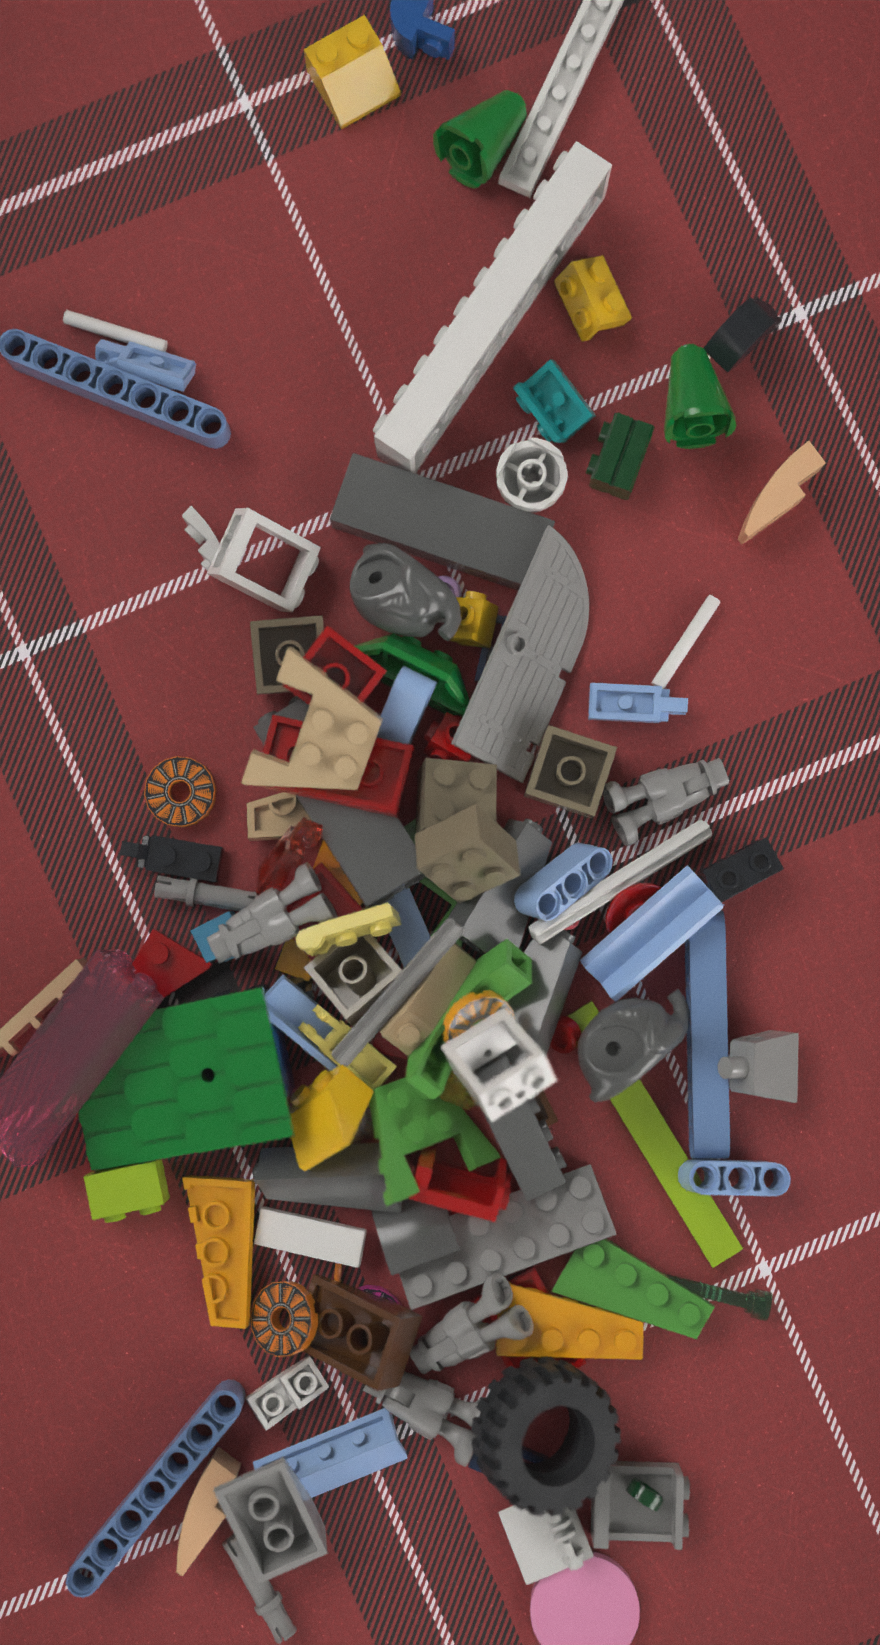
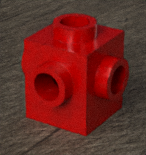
[423,712,472,762]

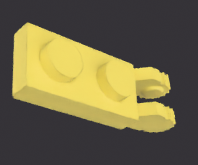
[295,903,402,957]
[298,1004,397,1090]

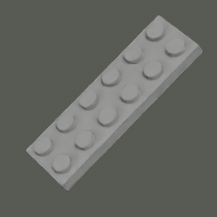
[399,1164,617,1310]

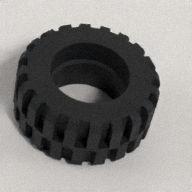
[471,1356,621,1516]

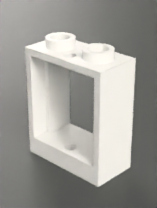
[207,508,321,612]
[441,1007,557,1122]

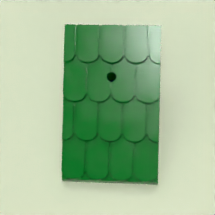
[62,987,295,1171]

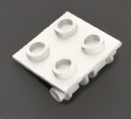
[498,1506,594,1585]

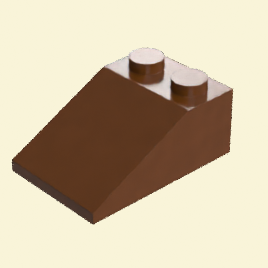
[303,1274,423,1391]

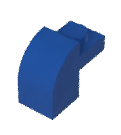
[390,0,455,60]

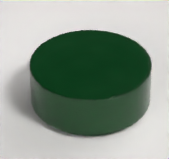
[626,1478,664,1512]

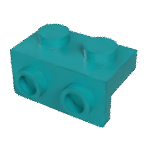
[513,359,596,443]

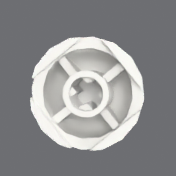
[496,438,568,513]

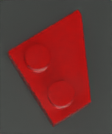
[116,929,214,1009]

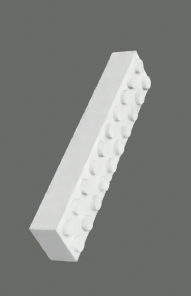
[373,141,612,474]

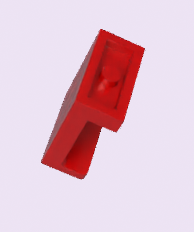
[409,1144,512,1222]

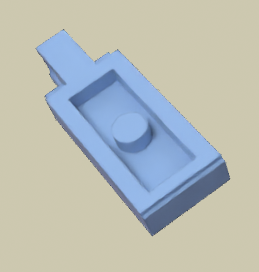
[95,339,196,392]
[588,683,688,723]

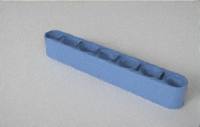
[0,329,231,449]
[685,910,730,1159]
[66,1379,246,1598]

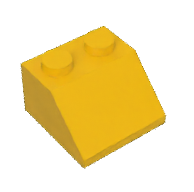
[303,15,401,129]
[290,1065,374,1172]

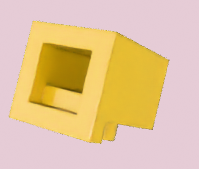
[450,591,499,648]

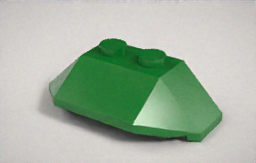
[354,633,470,717]

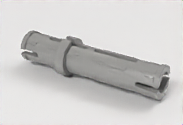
[154,875,262,911]
[222,1534,297,1644]

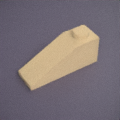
[380,943,476,1056]

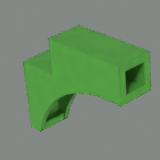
[406,939,532,1100]

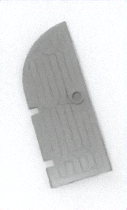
[451,526,589,783]

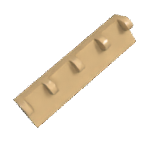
[0,958,97,1057]

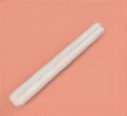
[529,820,712,944]

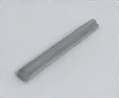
[331,918,464,1067]

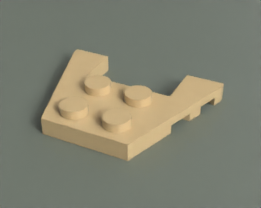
[241,647,383,790]

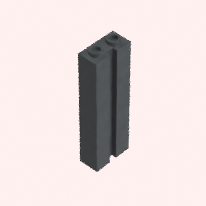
[330,453,555,591]
[253,696,426,909]

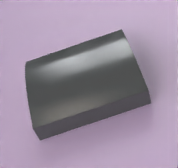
[371,1198,461,1275]

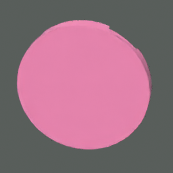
[530,1552,640,1645]

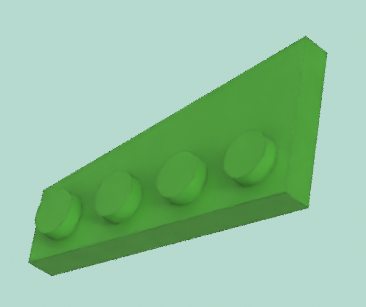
[551,1238,715,1339]

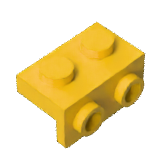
[554,256,632,341]

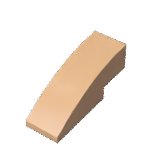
[738,441,826,544]
[176,1447,241,1576]

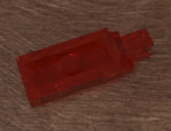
[256,817,323,896]

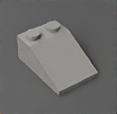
[214,1457,327,1584]

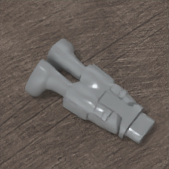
[603,758,729,846]
[207,862,338,963]
[410,1273,534,1374]
[363,1371,486,1467]

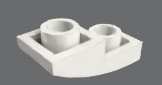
[182,506,220,571]
[245,1356,329,1431]

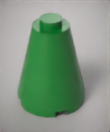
[433,90,527,188]
[664,344,736,449]

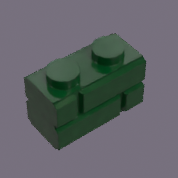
[585,413,655,500]

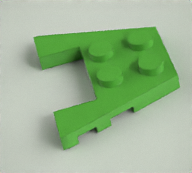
[369,1077,501,1206]

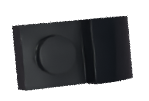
[703,297,782,373]

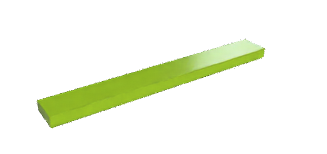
[567,1001,743,1268]

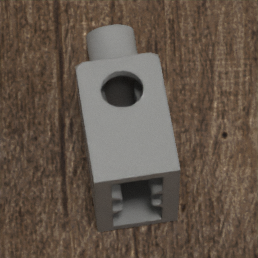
[718,1030,799,1103]

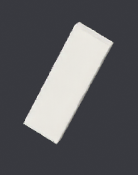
[254,1206,367,1268]

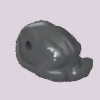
[350,543,461,641]
[578,989,690,1103]

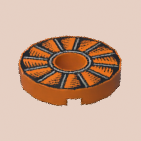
[144,756,217,827]
[250,1281,319,1357]

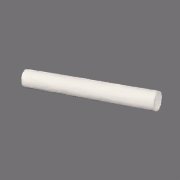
[63,310,168,352]
[651,595,721,689]

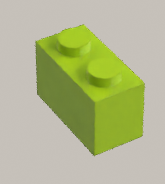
[84,1159,170,1223]

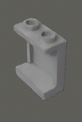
[590,1461,690,1550]

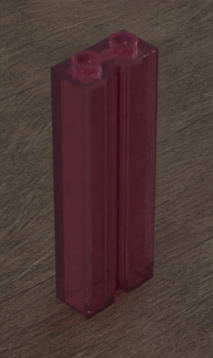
[0,949,164,1167]

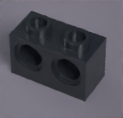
[696,837,784,903]

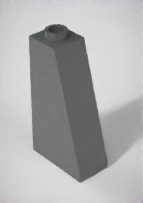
[448,818,552,956]
[504,930,582,1064]
[253,1143,402,1212]

